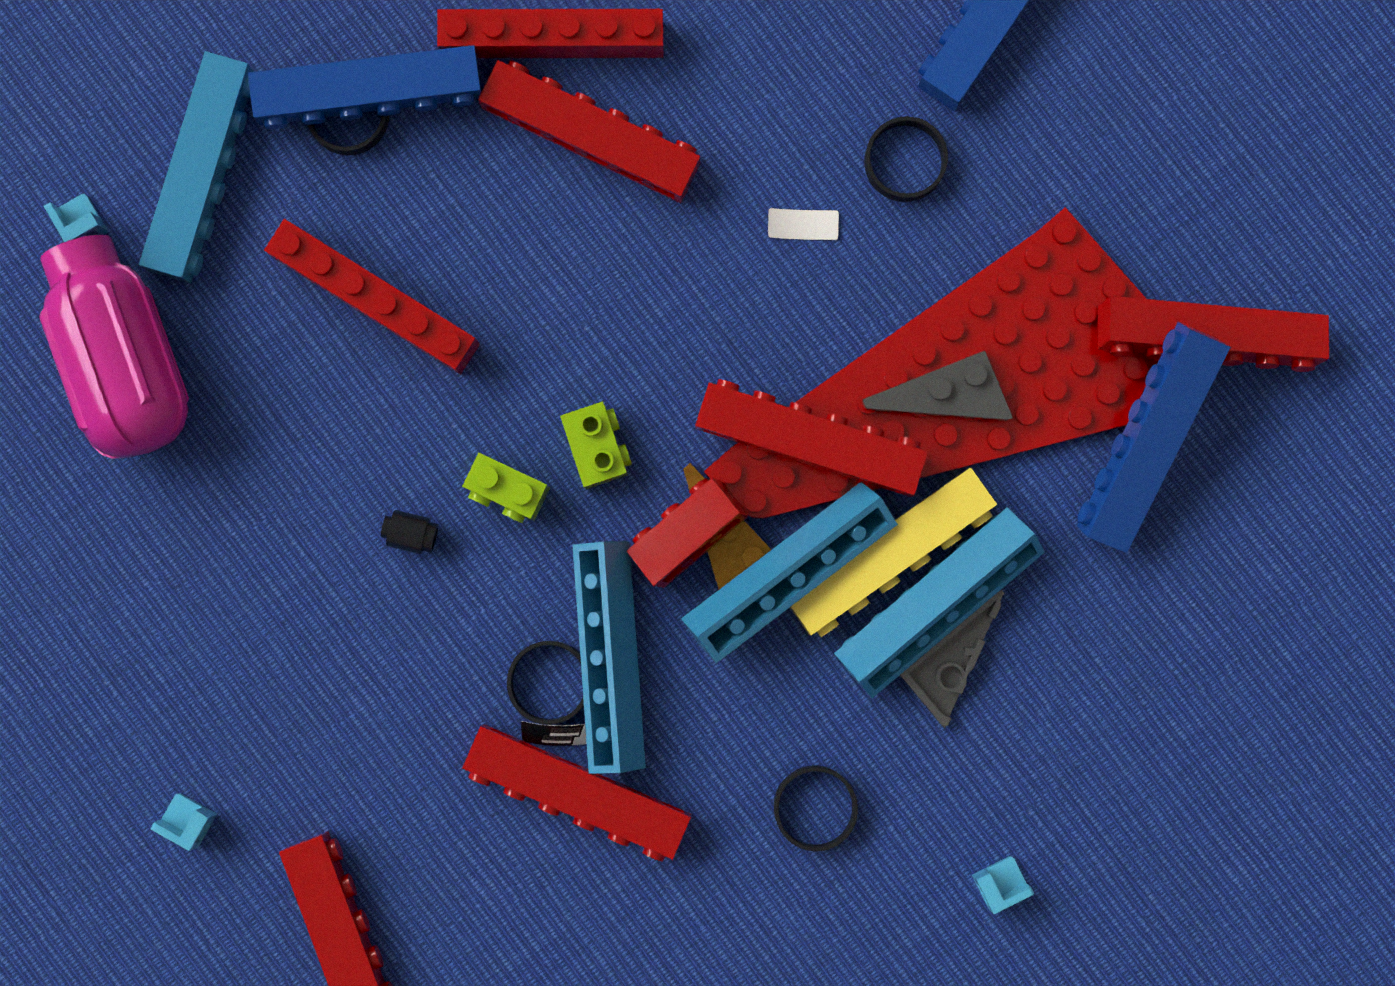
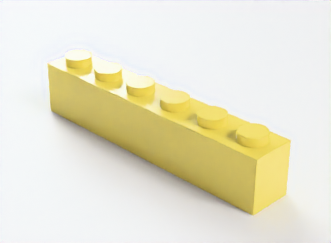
[790,468,997,637]

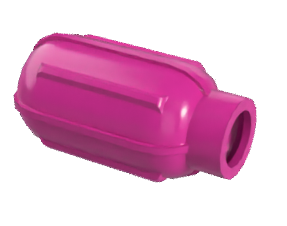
[39,235,189,459]

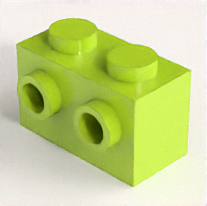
[560,401,632,489]
[462,452,550,523]

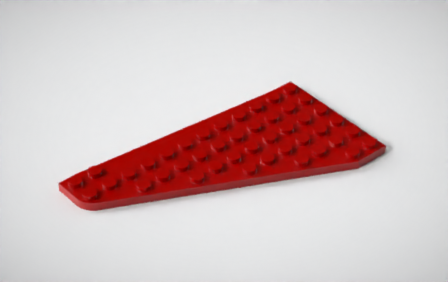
[704,207,1159,519]

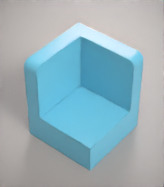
[44,194,109,242]
[150,793,217,851]
[972,856,1034,914]

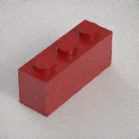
[627,478,749,588]

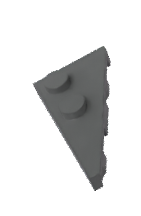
[861,351,1013,421]
[900,590,1005,728]

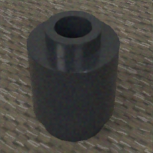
[381,510,439,554]

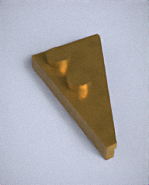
[683,463,771,589]

